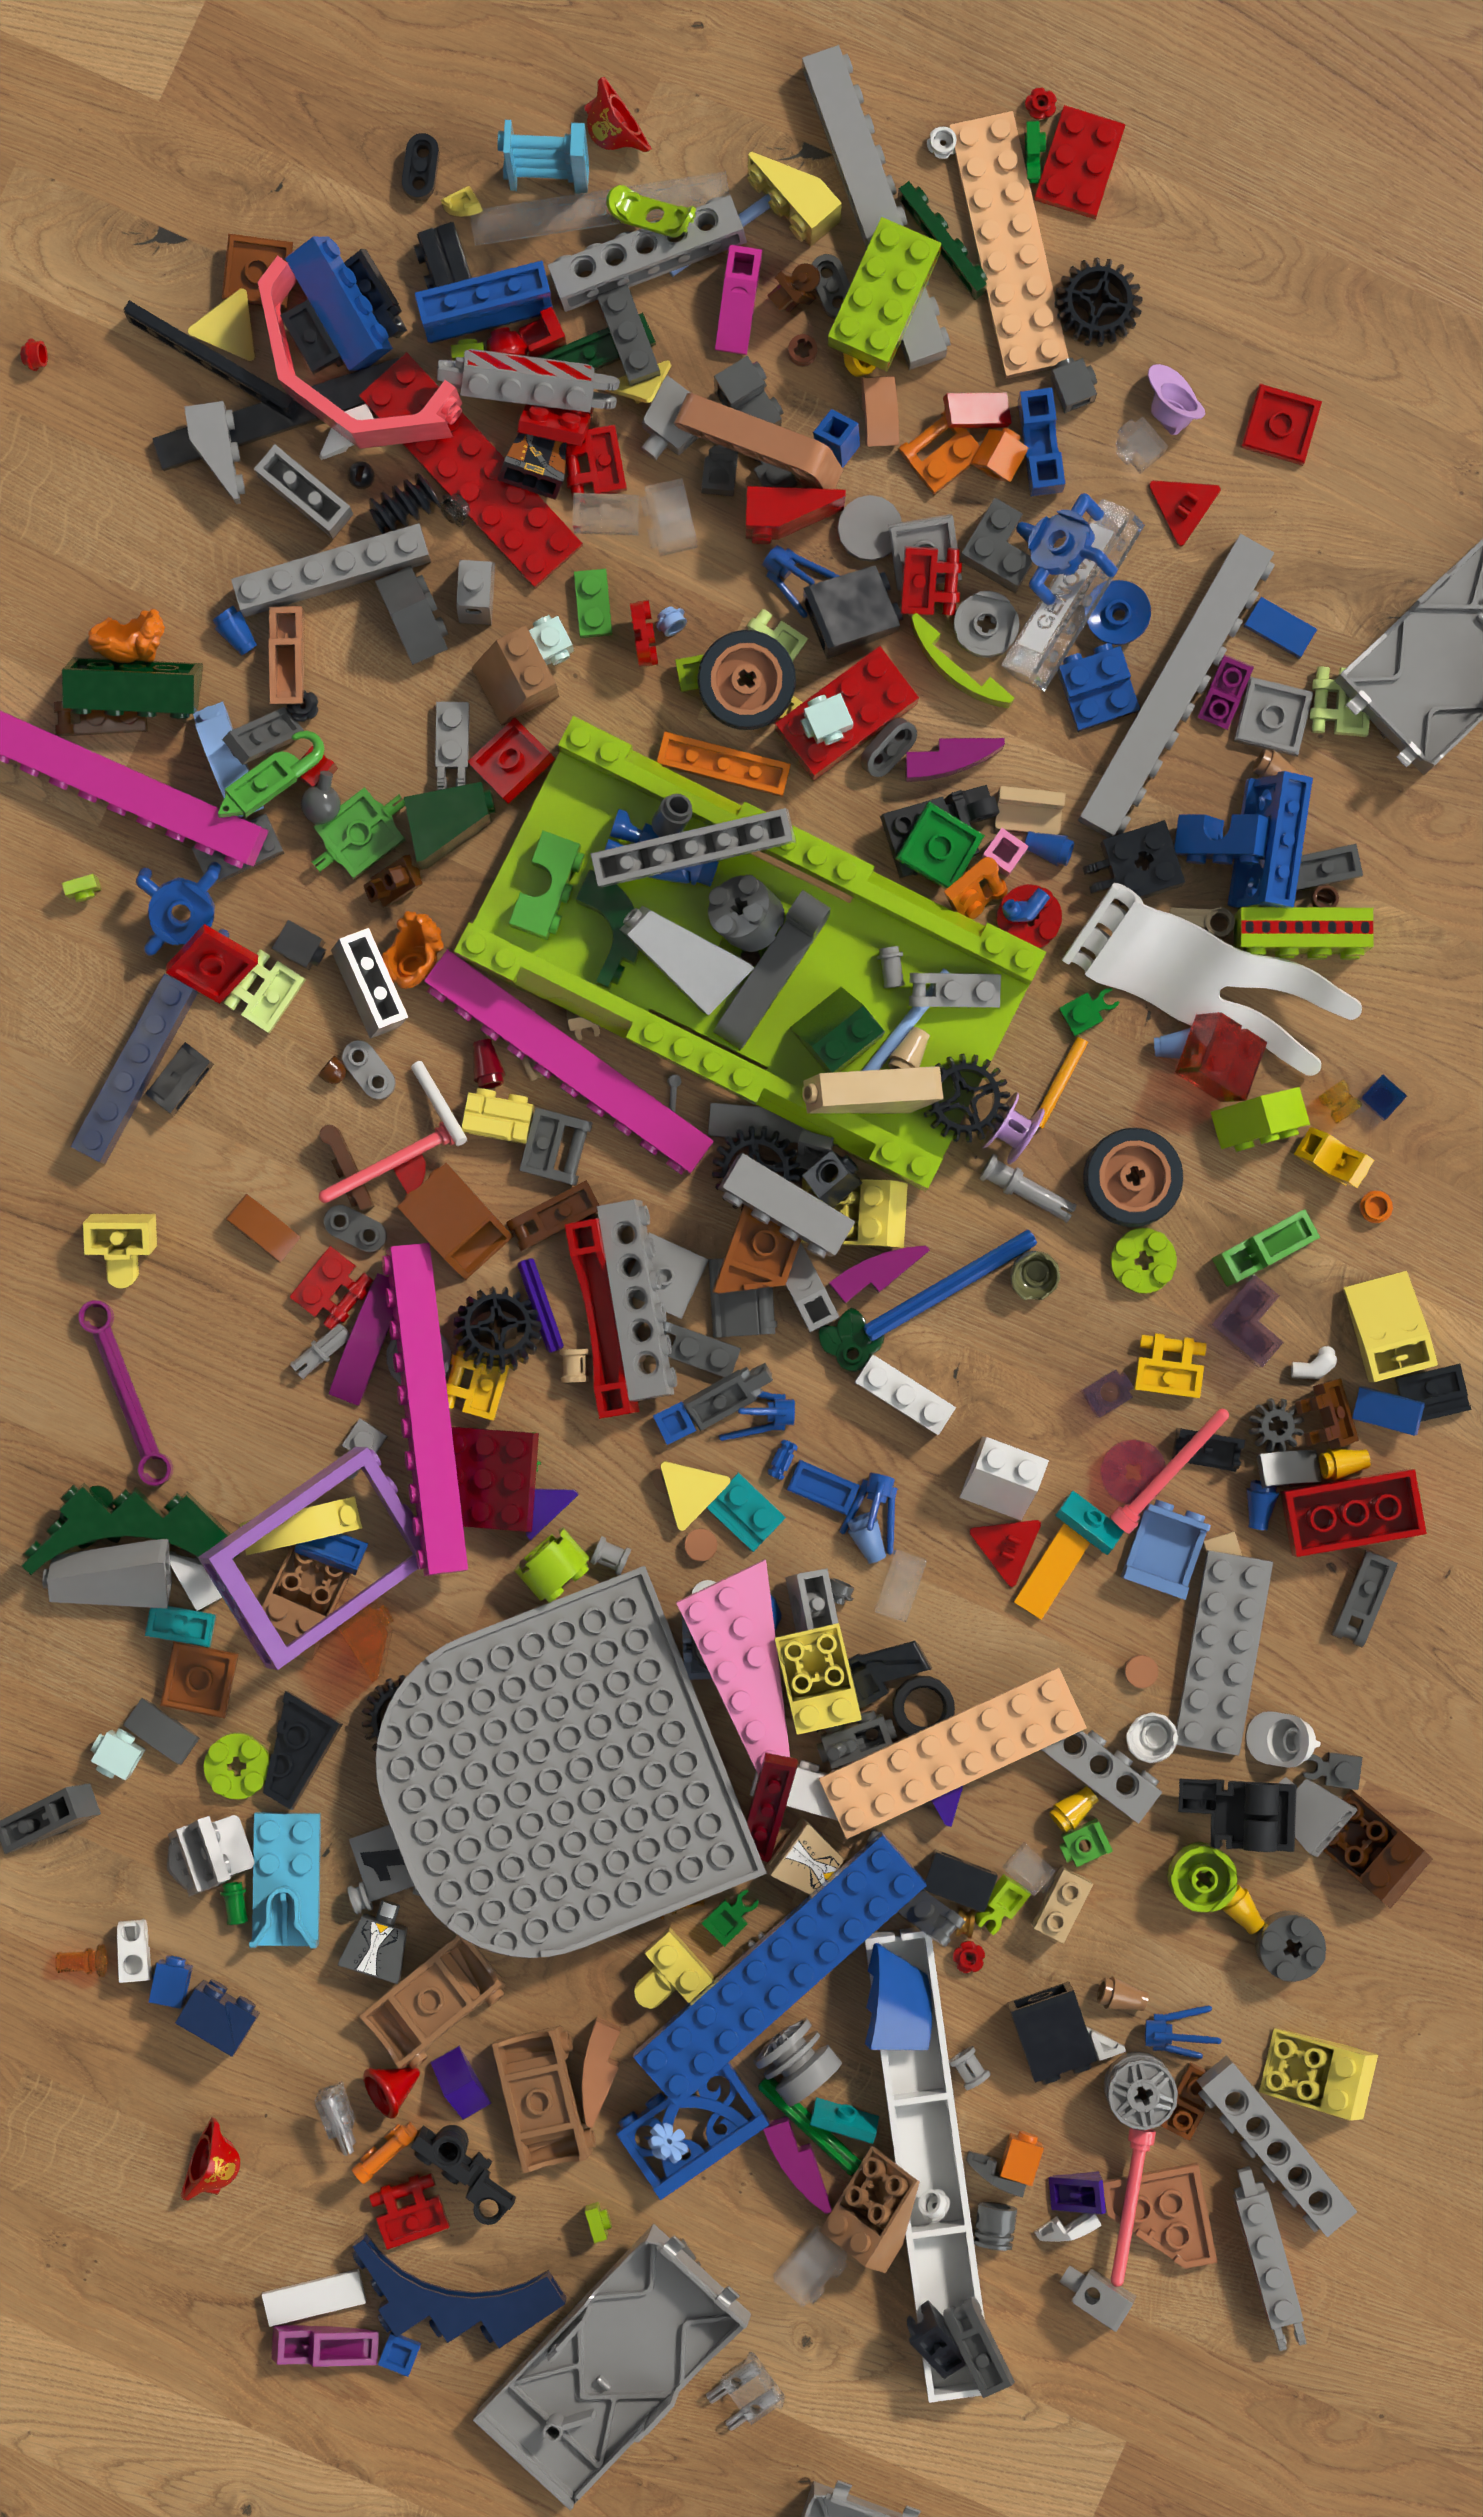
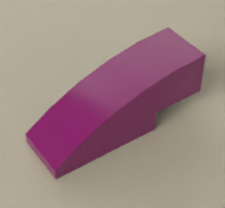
[905,738,1005,782]
[828,1245,930,1303]
[763,2116,832,2214]
[271,2325,379,2367]

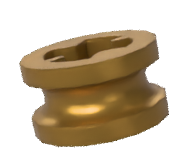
[955,1907,975,1939]

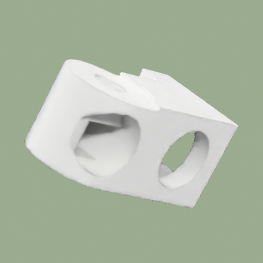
[117,1919,153,1983]

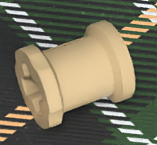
[559,1349,589,1383]

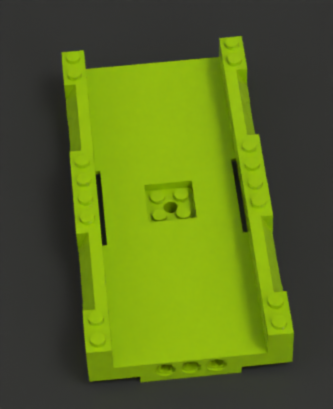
[454,716,1046,1192]

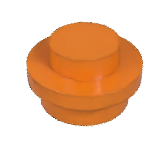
[1359,1191,1393,1223]

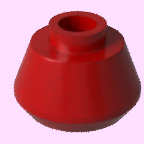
[486,327,528,356]

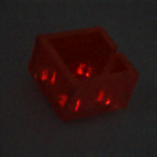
[1175,1012,1267,1102]

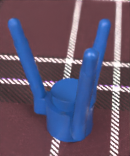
[762,545,839,618]
[719,1391,795,1441]
[840,1472,898,1555]
[1145,2005,1222,2059]

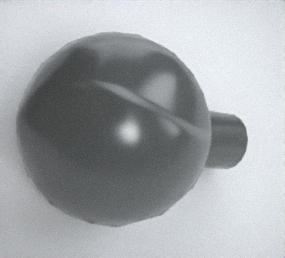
[301,771,341,825]

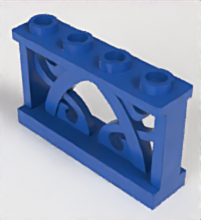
[415,261,553,344]
[1228,771,1313,909]
[616,2062,770,2200]

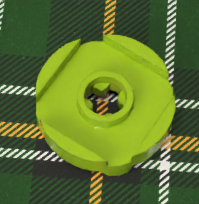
[1110,1228,1177,1294]
[204,1733,270,1799]

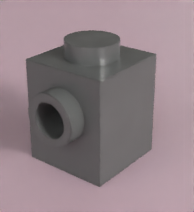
[1050,358,1097,414]

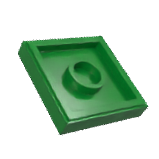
[895,802,985,890]

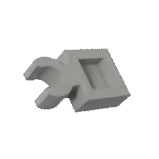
[338,1418,388,1479]

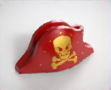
[584,77,652,152]
[181,2117,240,2200]

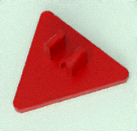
[1149,480,1221,546]
[969,1520,1041,1587]

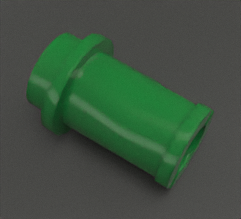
[220,1882,248,1925]

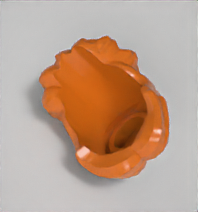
[88,609,165,663]
[381,911,444,989]

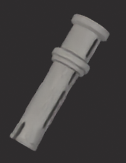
[979,1154,1077,1223]

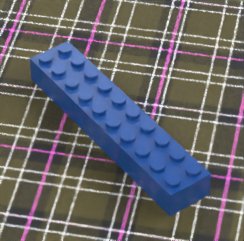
[633,1831,927,2108]

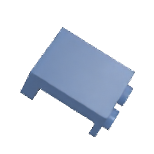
[1120,1499,1211,1600]

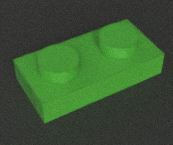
[574,569,612,638]

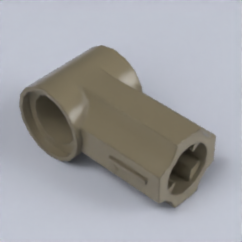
[1170,907,1235,940]

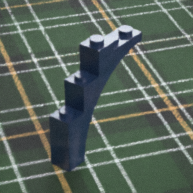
[352,2233,567,2348]

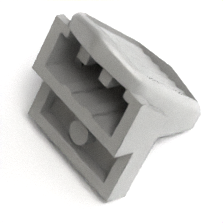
[167,1815,255,1897]

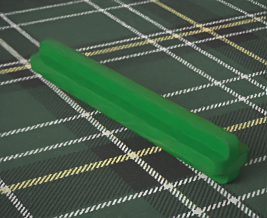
[758,2077,861,2176]

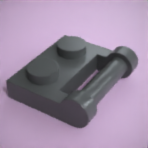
[519,1107,593,1186]

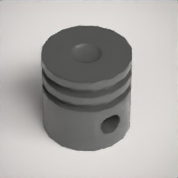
[974,2202,1017,2251]

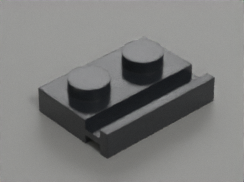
[1395,1364,1472,1422]

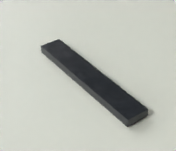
[123,300,298,418]

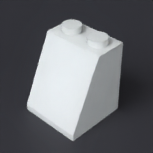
[960,1436,1049,1520]

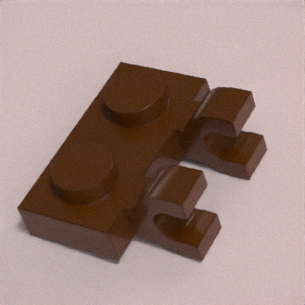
[1295,1378,1359,1449]

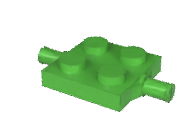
[311,787,406,880]

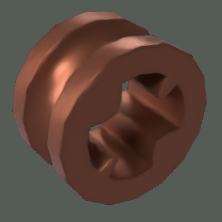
[788,334,818,367]

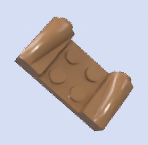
[359,1935,506,2069]
[492,2025,596,2173]

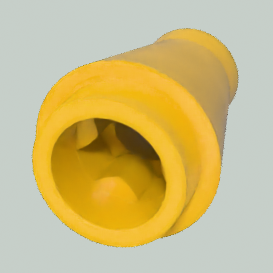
[1319,1449,1371,1481]
[1049,1786,1099,1833]
[1221,1884,1265,1935]

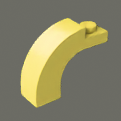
[239,1496,362,1555]

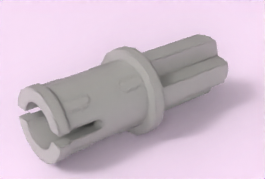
[290,1324,350,1379]

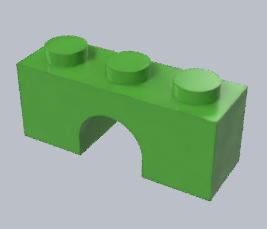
[509,831,585,940]

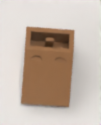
[262,1544,351,1660]
[820,2146,920,2273]

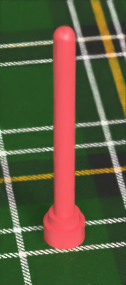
[319,1121,455,1203]
[1110,1409,1229,1534]
[1111,2127,1156,2287]

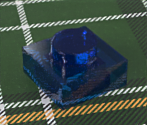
[1360,1074,1407,1121]

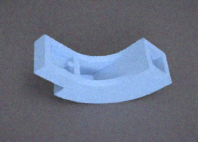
[193,702,264,818]

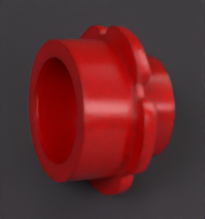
[1025,87,1057,120]
[20,338,48,371]
[953,1941,985,1973]

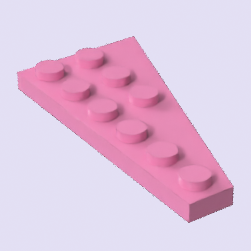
[676,1559,790,1776]

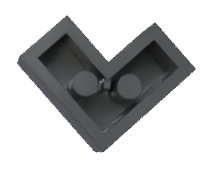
[714,355,784,426]
[960,498,1033,594]
[375,565,449,665]

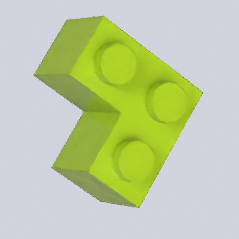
[1211,1087,1310,1152]

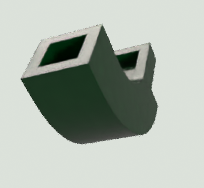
[576,870,640,990]

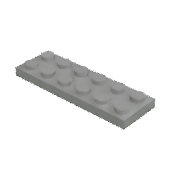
[1176,1550,1273,1756]

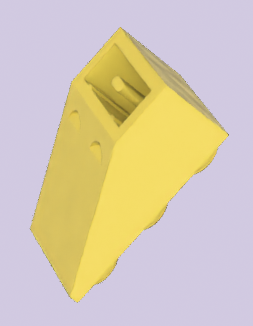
[747,152,842,246]
[801,1177,908,1248]
[1343,1271,1438,1382]
[775,1623,862,1735]
[1259,2028,1378,2121]

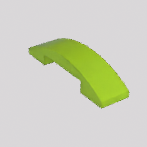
[910,613,1015,708]

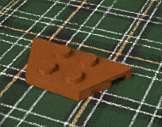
[712,1204,802,1294]

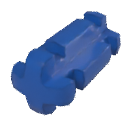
[768,1440,798,1480]

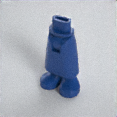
[605,809,719,887]

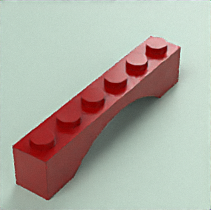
[565,1218,640,1419]

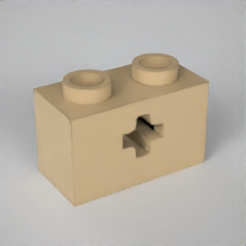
[1032,1865,1093,1944]

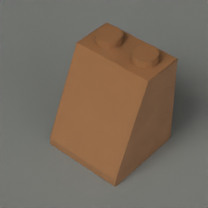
[472,625,559,726]

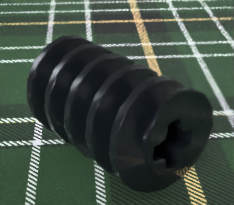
[369,473,442,534]

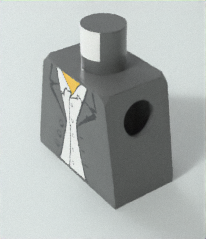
[338,1900,408,1984]

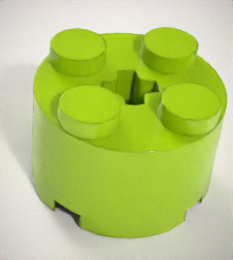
[514,1527,589,1603]
[1167,1842,1237,1912]

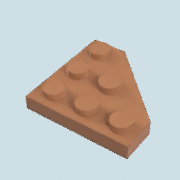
[1103,2162,1218,2269]

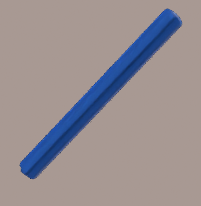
[864,1230,1037,1341]

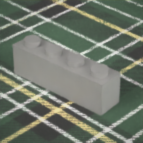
[718,1153,855,1258]

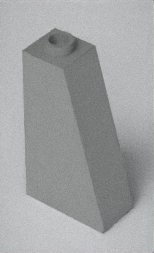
[619,906,754,1016]
[42,1539,172,1608]

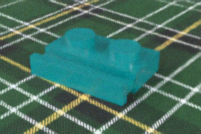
[706,1472,786,1552]

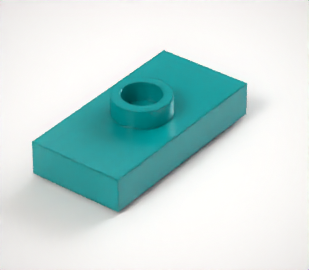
[1055,1491,1124,1555]
[145,1606,217,1647]
[810,2097,879,2144]

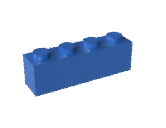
[285,236,393,371]

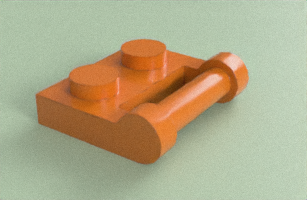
[898,411,980,495]
[944,857,1008,920]
[352,2121,418,2184]

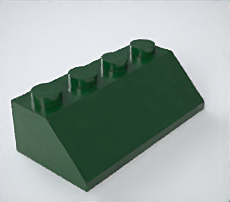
[62,657,203,719]

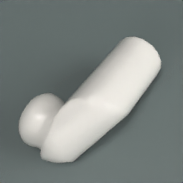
[1291,1346,1337,1379]

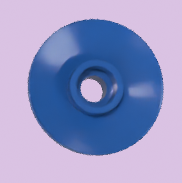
[1086,580,1151,645]

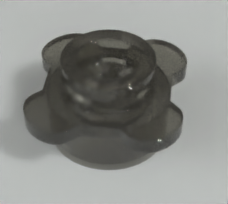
[440,493,471,527]

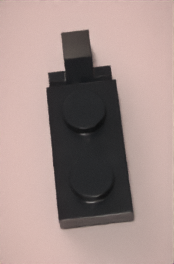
[344,249,408,338]

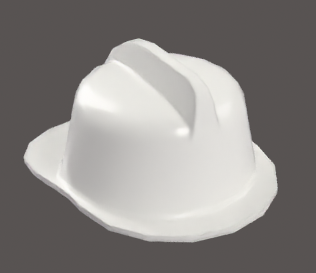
[1246,1712,1321,1768]

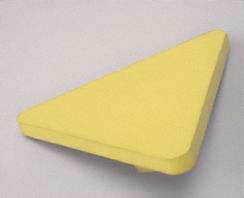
[188,288,255,361]
[605,360,671,404]
[660,1461,730,1531]

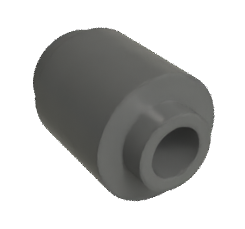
[651,794,692,837]

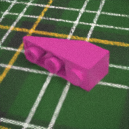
[715,245,762,355]

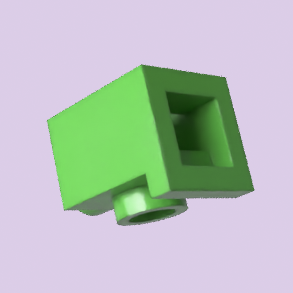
[1059,1818,1113,1867]

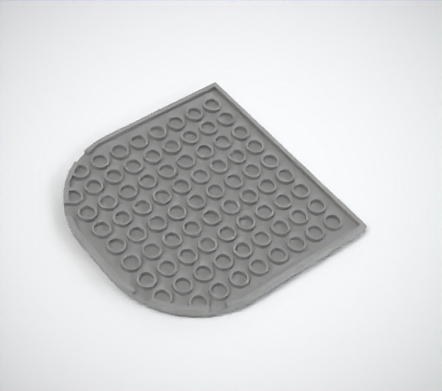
[376,1566,767,1958]

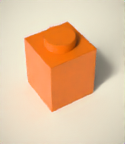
[971,428,1029,482]
[998,2131,1044,2186]

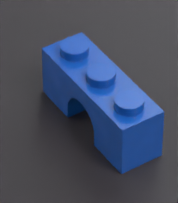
[1017,387,1065,497]
[1174,814,1271,865]

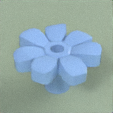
[648,2123,688,2163]

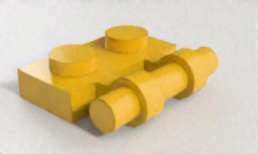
[1134,1333,1206,1398]
[446,1350,510,1421]

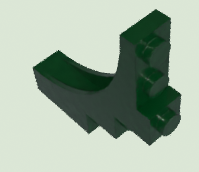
[21,1483,240,1575]

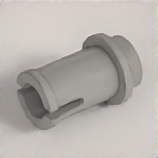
[877,946,905,989]

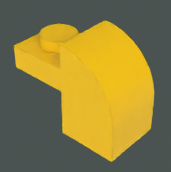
[1294,1126,1374,1188]

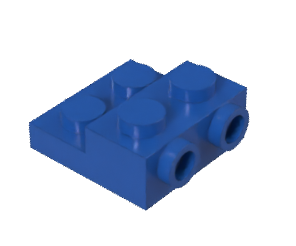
[1057,643,1140,732]

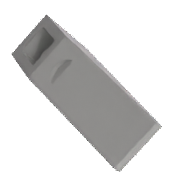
[184,401,245,504]
[786,1243,839,1333]

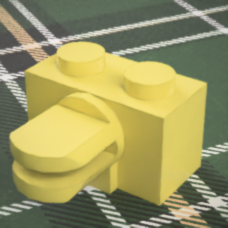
[83,1214,157,1288]
[634,1927,714,2009]

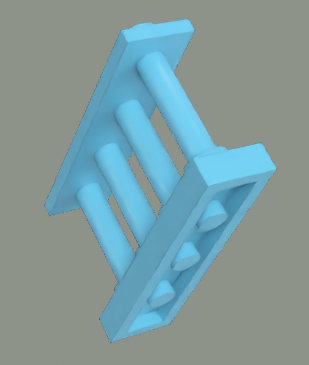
[498,120,589,194]

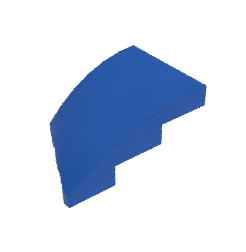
[865,1943,932,2050]

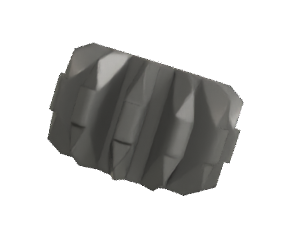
[1248,1398,1304,1453]

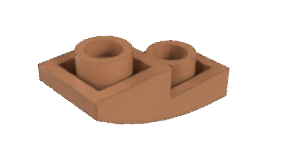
[861,376,899,447]

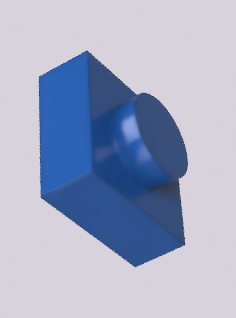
[653,1402,697,1445]
[378,2331,421,2377]

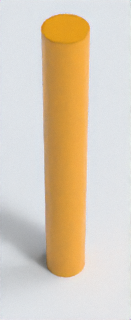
[1039,1037,1088,1129]

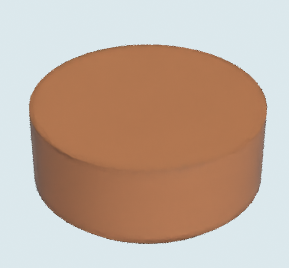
[685,1528,717,1561]
[1125,1655,1158,1688]

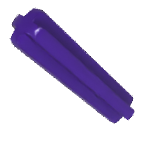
[517,1258,564,1353]

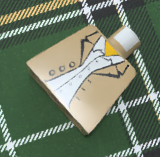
[765,1817,844,1894]

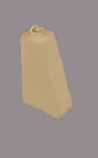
[802,1067,943,1113]

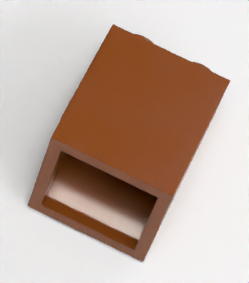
[397,1163,514,1280]

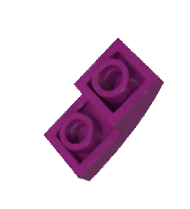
[1198,654,1254,730]

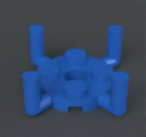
[1016,493,1118,605]
[136,862,229,956]

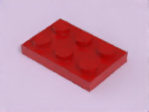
[1034,105,1126,220]

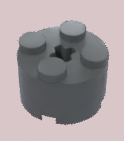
[708,875,785,952]
[1255,1910,1326,1982]

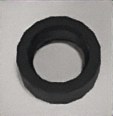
[893,1676,955,1735]

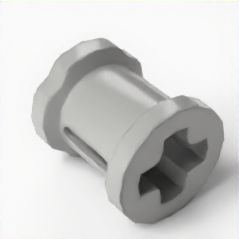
[590,1536,632,1575]
[949,2046,991,2091]

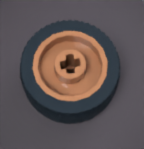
[698,630,796,730]
[1083,1128,1183,1227]

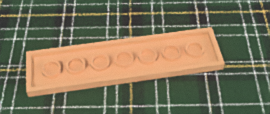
[949,111,1069,379]
[819,1667,1087,1839]

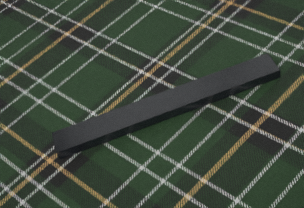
[152,357,399,471]

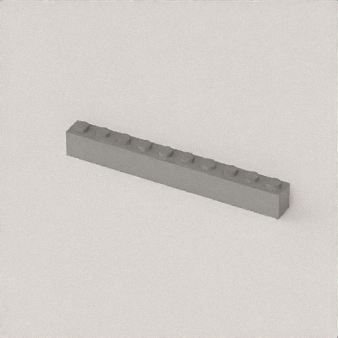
[802,45,951,370]
[1078,533,1275,838]

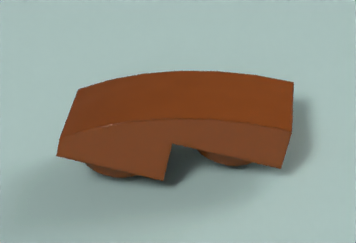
[226,1194,301,1263]
[1160,2062,1207,2141]

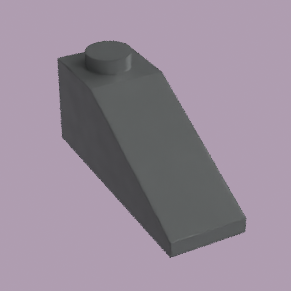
[0,1783,101,1854]

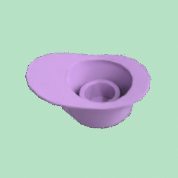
[1148,364,1205,435]

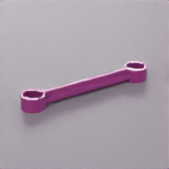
[78,1300,173,1486]

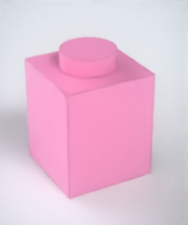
[981,828,1029,878]

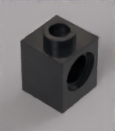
[272,920,327,971]
[802,1150,862,1208]

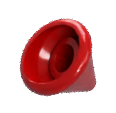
[363,2067,420,2119]

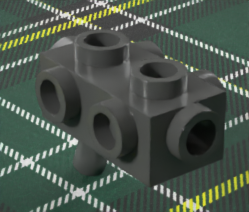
[816,1710,897,1769]

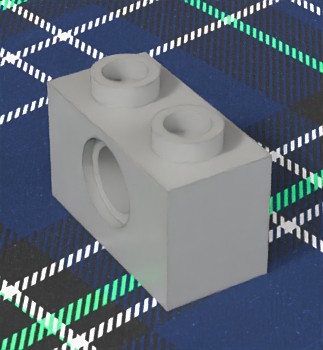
[785,1568,838,1633]

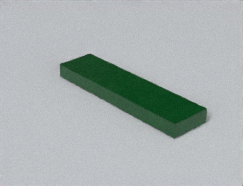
[536,313,656,371]

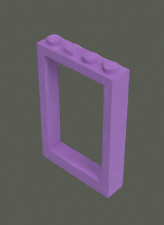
[198,1447,421,1670]

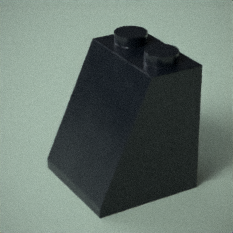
[803,565,903,660]
[1007,1981,1097,2084]

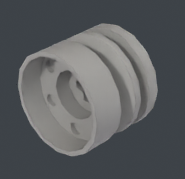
[754,2018,842,2107]
[1103,2051,1178,2130]

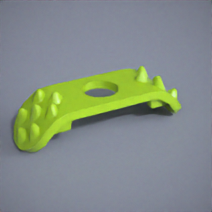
[606,185,696,237]

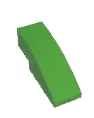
[1212,1209,1321,1287]

